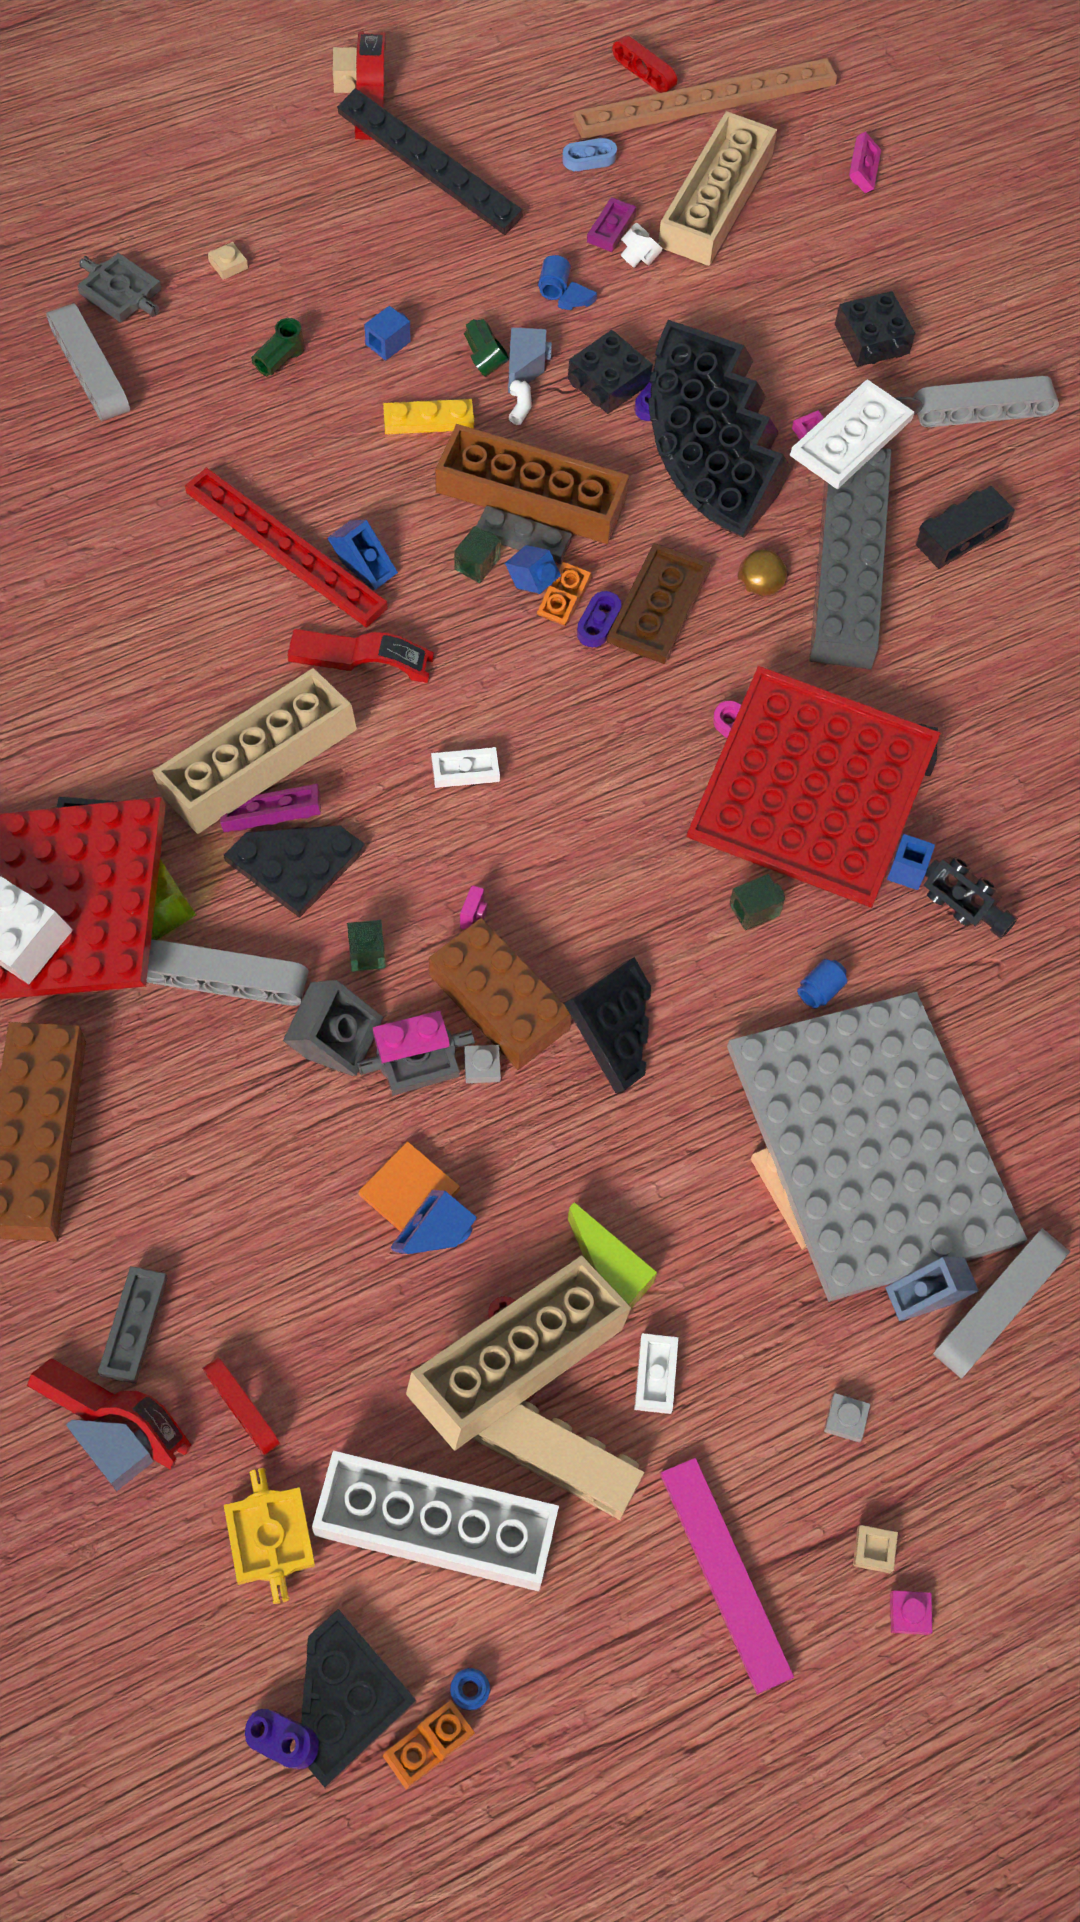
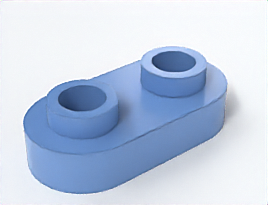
[562,138,617,171]

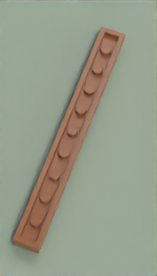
[573,58,837,139]

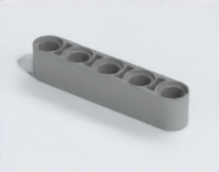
[46,303,130,422]
[913,376,1059,427]
[147,940,309,1006]
[933,1228,1071,1379]

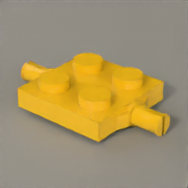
[224,1468,315,1604]

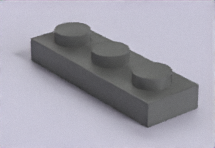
[475,505,572,564]
[98,1266,168,1384]

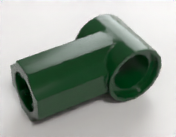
[251,318,304,377]
[464,319,510,377]

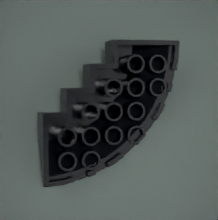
[649,320,792,538]

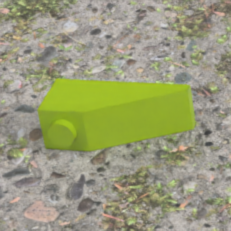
[568,1202,657,1310]

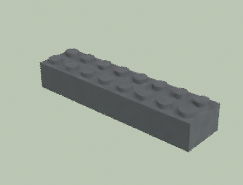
[809,448,891,669]

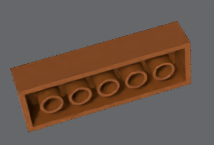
[435,424,629,544]
[0,1022,86,1242]

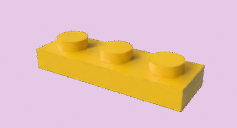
[383,399,474,434]

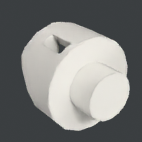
[620,223,663,268]

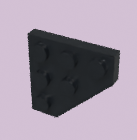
[224,826,366,918]
[564,957,651,1094]
[301,1609,417,1789]

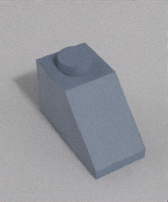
[508,327,552,393]
[885,1257,979,1321]
[66,1420,154,1491]

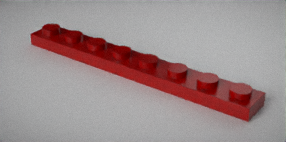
[185,467,388,628]

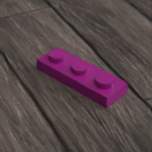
[220,784,321,832]

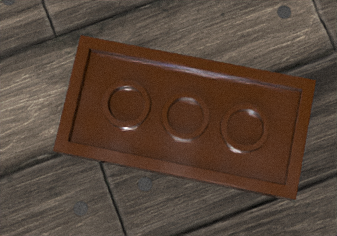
[607,543,711,664]

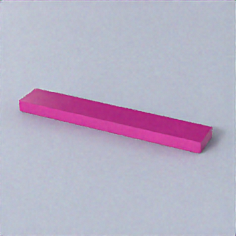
[660,1458,794,1695]

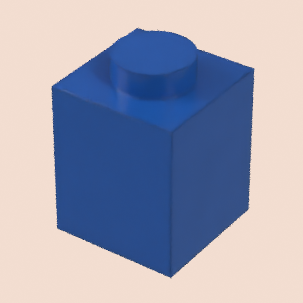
[364,305,411,361]
[505,545,561,594]
[887,834,935,890]

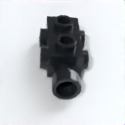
[923,857,1018,939]

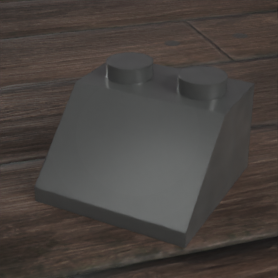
[283,980,383,1076]

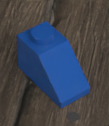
[327,520,398,590]
[390,1190,477,1254]

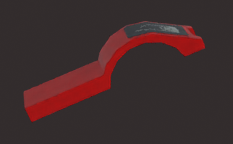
[355,31,386,140]
[287,629,434,683]
[27,1358,191,1470]

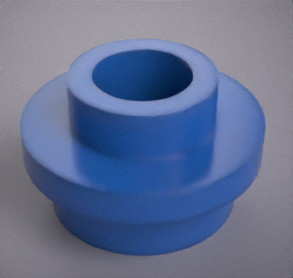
[450,1668,490,1710]

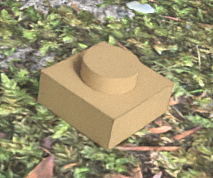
[208,242,248,280]
[853,1525,898,1573]

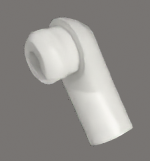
[509,380,532,425]

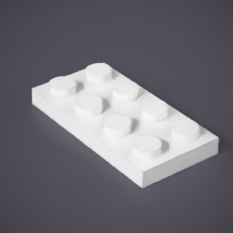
[790,379,914,489]

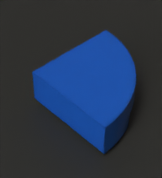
[558,282,597,310]

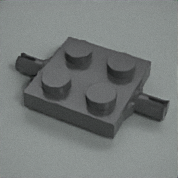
[77,253,161,323]
[357,1011,475,1096]

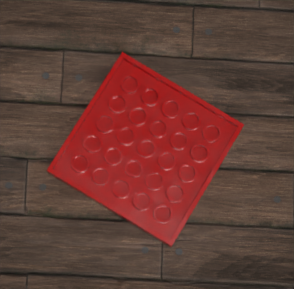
[687,666,941,908]
[0,797,166,999]

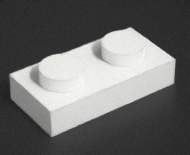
[431,747,500,788]
[634,1333,679,1414]

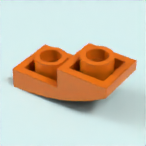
[537,562,592,626]
[383,1700,475,1790]

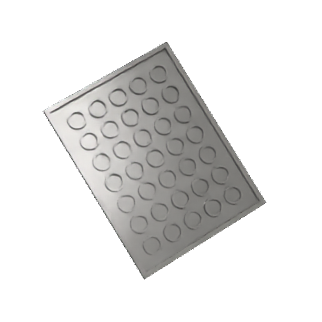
[727,992,1027,1302]

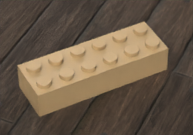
[658,111,777,266]
[152,668,357,834]
[406,1255,631,1451]

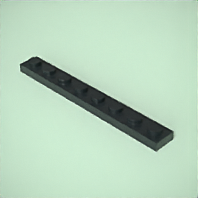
[337,88,523,235]

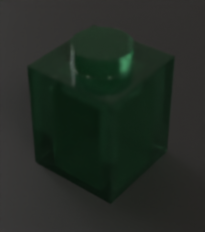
[454,526,501,583]
[729,874,785,931]
[347,920,385,971]

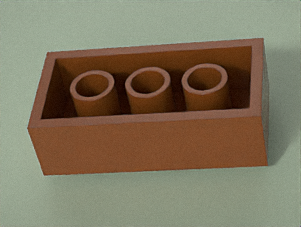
[429,918,571,1070]

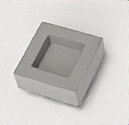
[464,1045,501,1083]
[824,1393,870,1443]

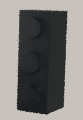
[916,486,1015,569]

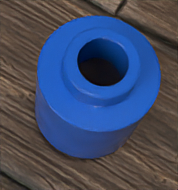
[538,255,571,300]
[797,959,848,1009]

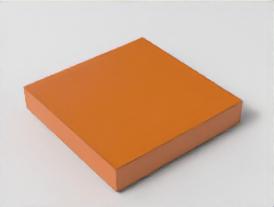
[359,1141,460,1232]

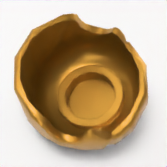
[738,549,787,596]

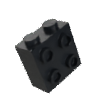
[835,291,916,367]
[568,330,653,414]

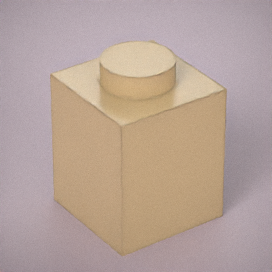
[333,47,357,93]

